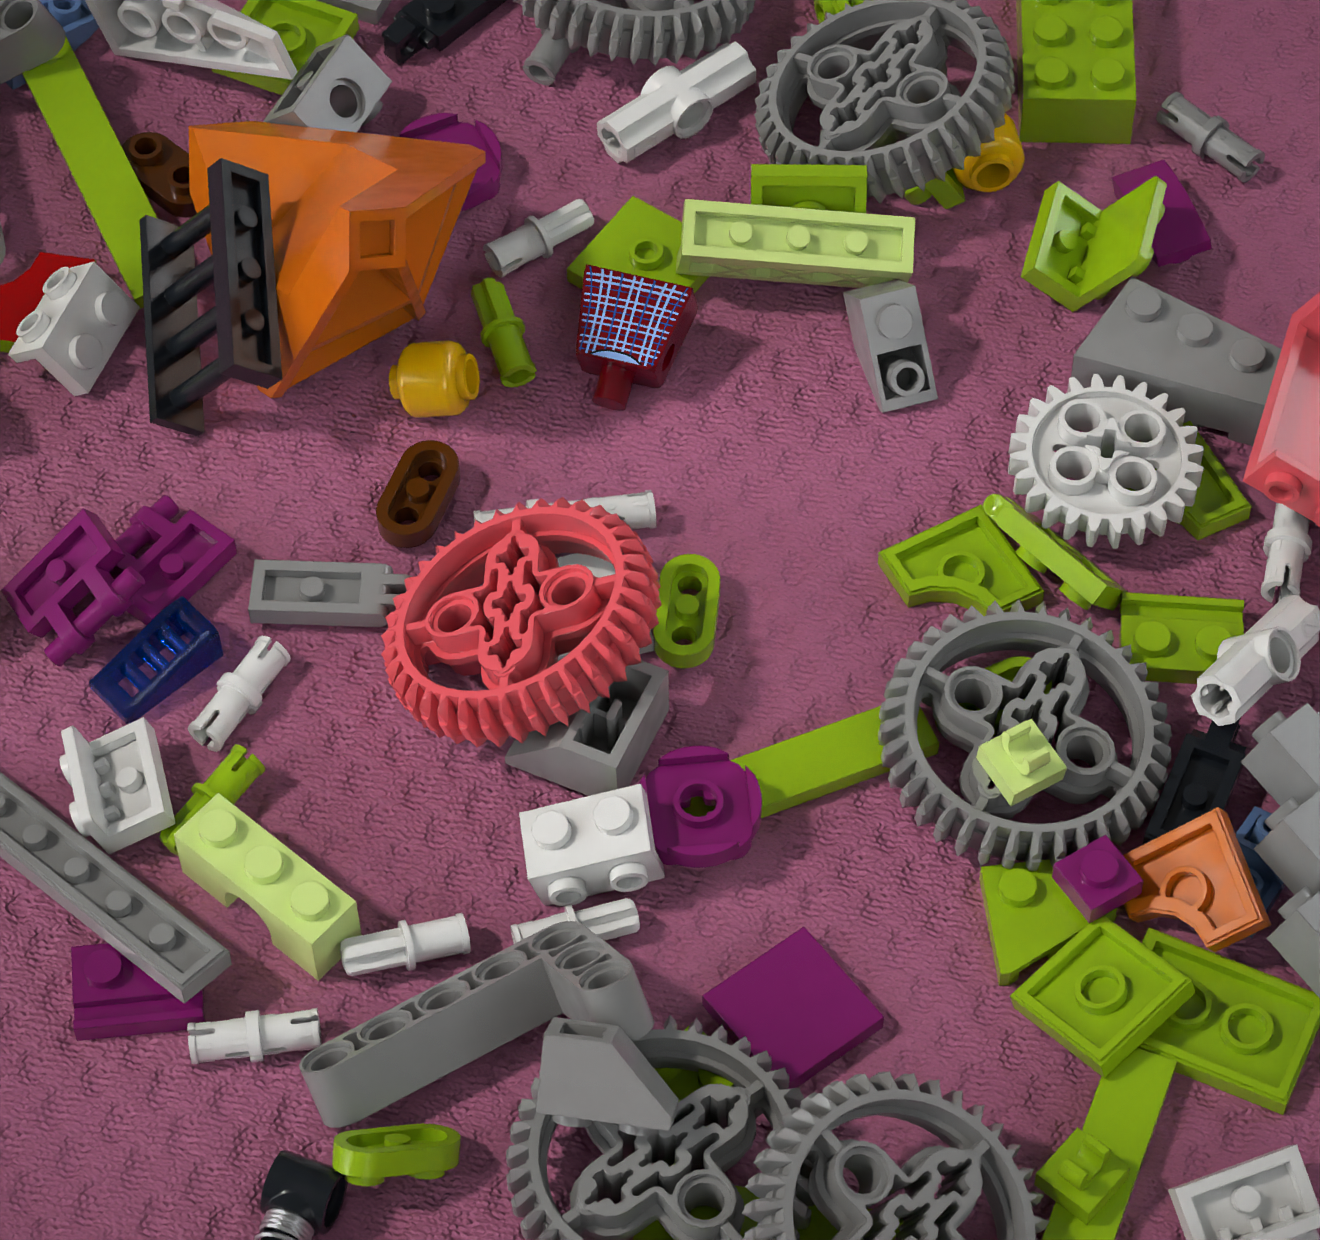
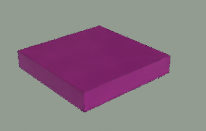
[702,926,884,1089]

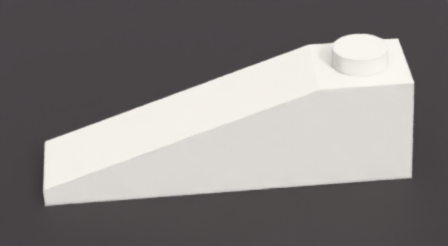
[85,0,297,80]

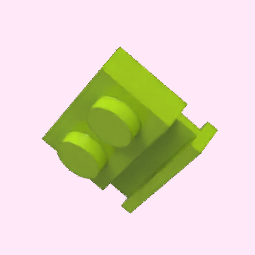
[1119,592,1244,684]

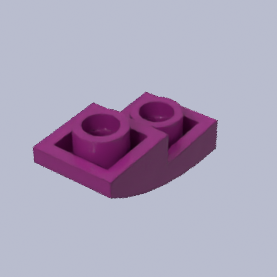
[1112,159,1212,267]

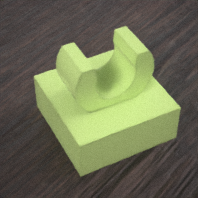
[976,719,1067,806]

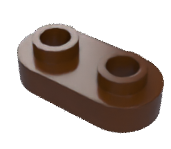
[122,132,197,217]
[376,440,460,548]

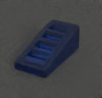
[89,596,223,724]

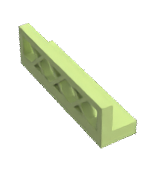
[676,199,916,288]

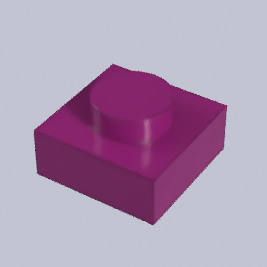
[1052,834,1144,924]

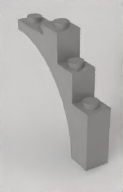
[1241,702,1320,998]

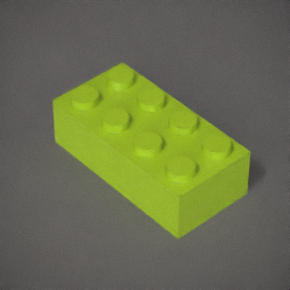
[1016,0,1136,144]

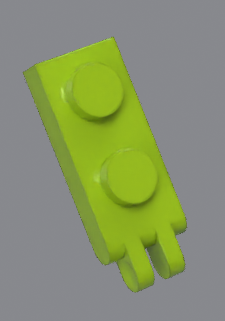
[983,494,1128,611]

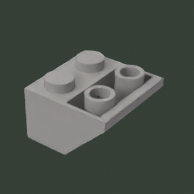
[505,660,669,796]

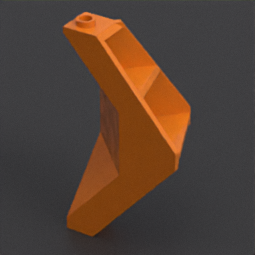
[189,121,486,398]

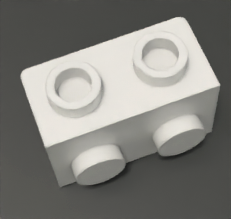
[8,262,140,396]
[59,717,176,855]
[519,784,665,906]
[1168,1145,1320,1240]

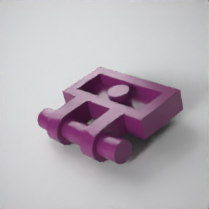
[109,495,237,632]
[0,508,145,667]

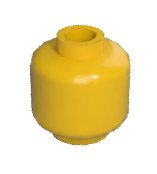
[953,113,1025,192]
[389,340,480,418]

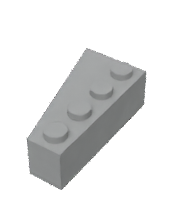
[1071,277,1281,446]

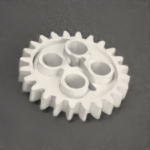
[1008,374,1204,549]

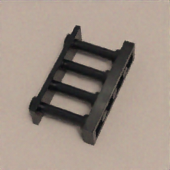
[139,158,282,437]

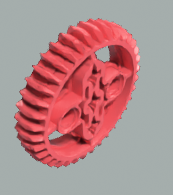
[381,497,662,747]

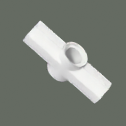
[597,41,756,164]
[1190,595,1320,726]

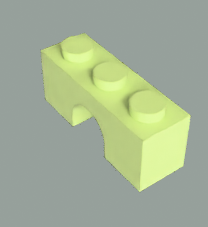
[173,793,362,981]

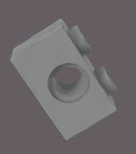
[263,34,392,132]

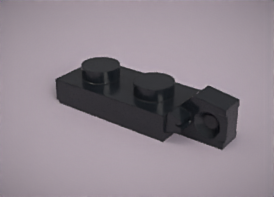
[382,0,507,66]
[1143,716,1247,845]

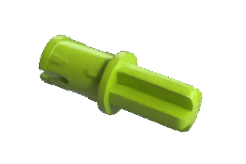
[471,277,537,388]
[159,744,266,856]

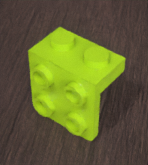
[1020,176,1167,312]

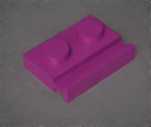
[71,943,206,1041]

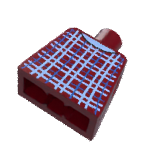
[576,264,698,411]

